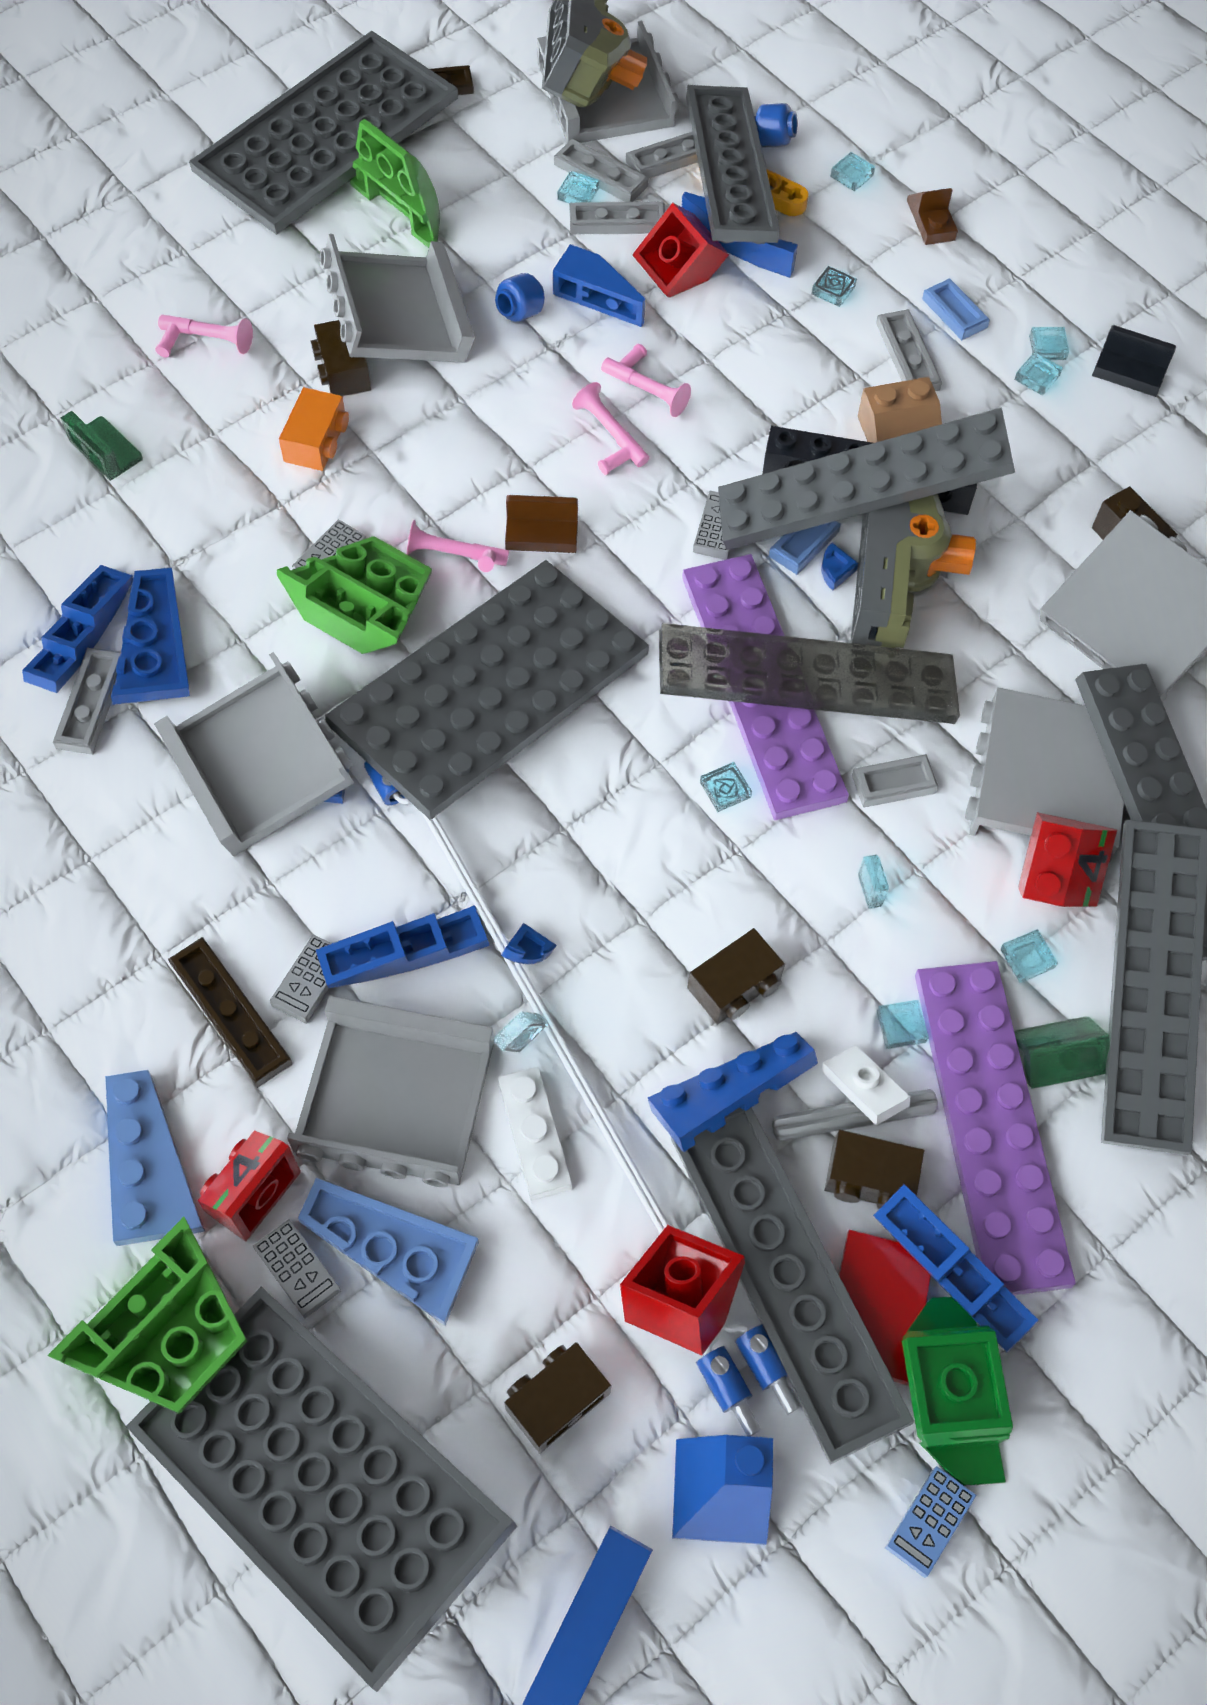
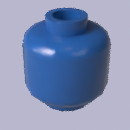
[754,103,798,147]
[495,273,545,322]

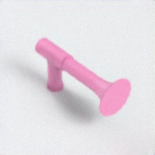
[155,314,253,357]
[601,344,691,417]
[572,382,649,475]
[407,520,509,572]

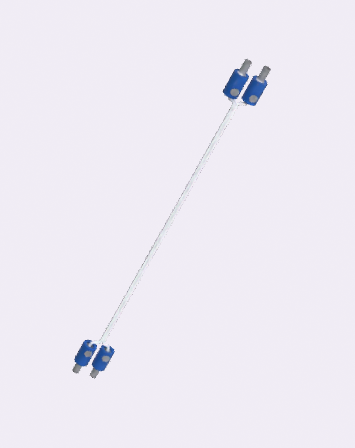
[364,761,800,1436]

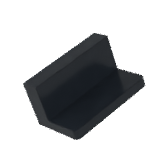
[1092,325,1176,397]

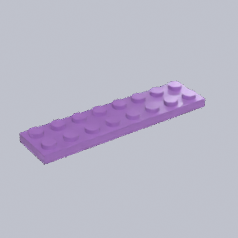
[682,554,849,821]
[915,961,1076,1295]

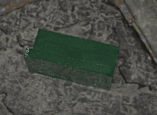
[60,410,143,481]
[1014,1016,1110,1089]

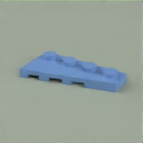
[105,1070,205,1246]
[298,1178,479,1326]

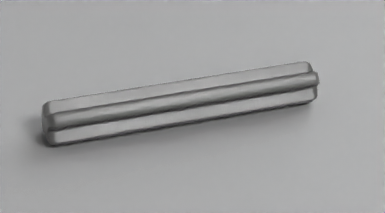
[772,1089,938,1141]

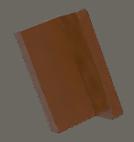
[505,495,578,553]

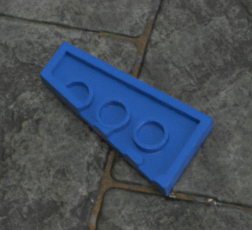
[111,568,190,705]
[647,1032,818,1152]

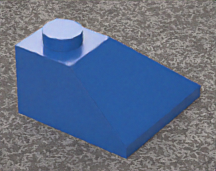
[672,1435,773,1545]

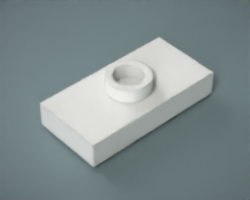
[823,1045,910,1125]

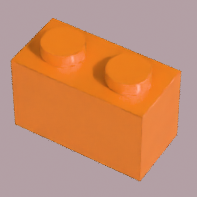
[279,387,349,471]

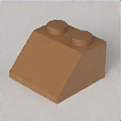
[857,377,942,443]

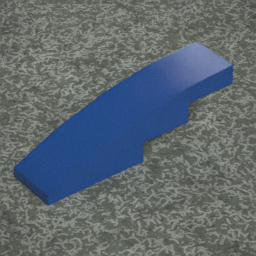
[682,192,798,278]
[22,565,133,693]
[316,905,490,988]
[873,1184,1039,1353]
[522,1526,653,1705]

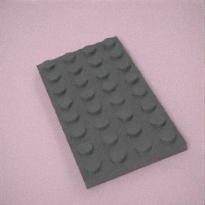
[189,30,458,235]
[325,560,649,820]
[125,1286,518,1692]

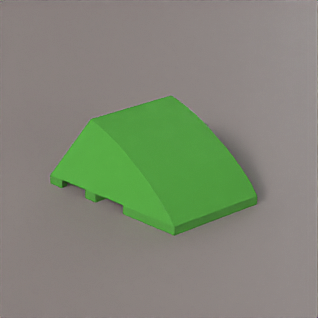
[350,119,440,248]
[277,536,432,654]
[47,1216,247,1414]

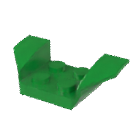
[902,1297,1013,1486]

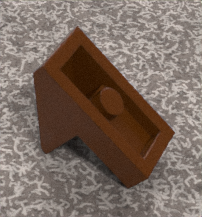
[907,188,958,245]

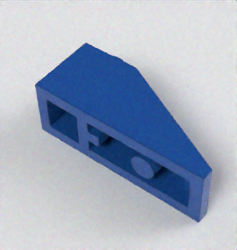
[553,244,645,327]

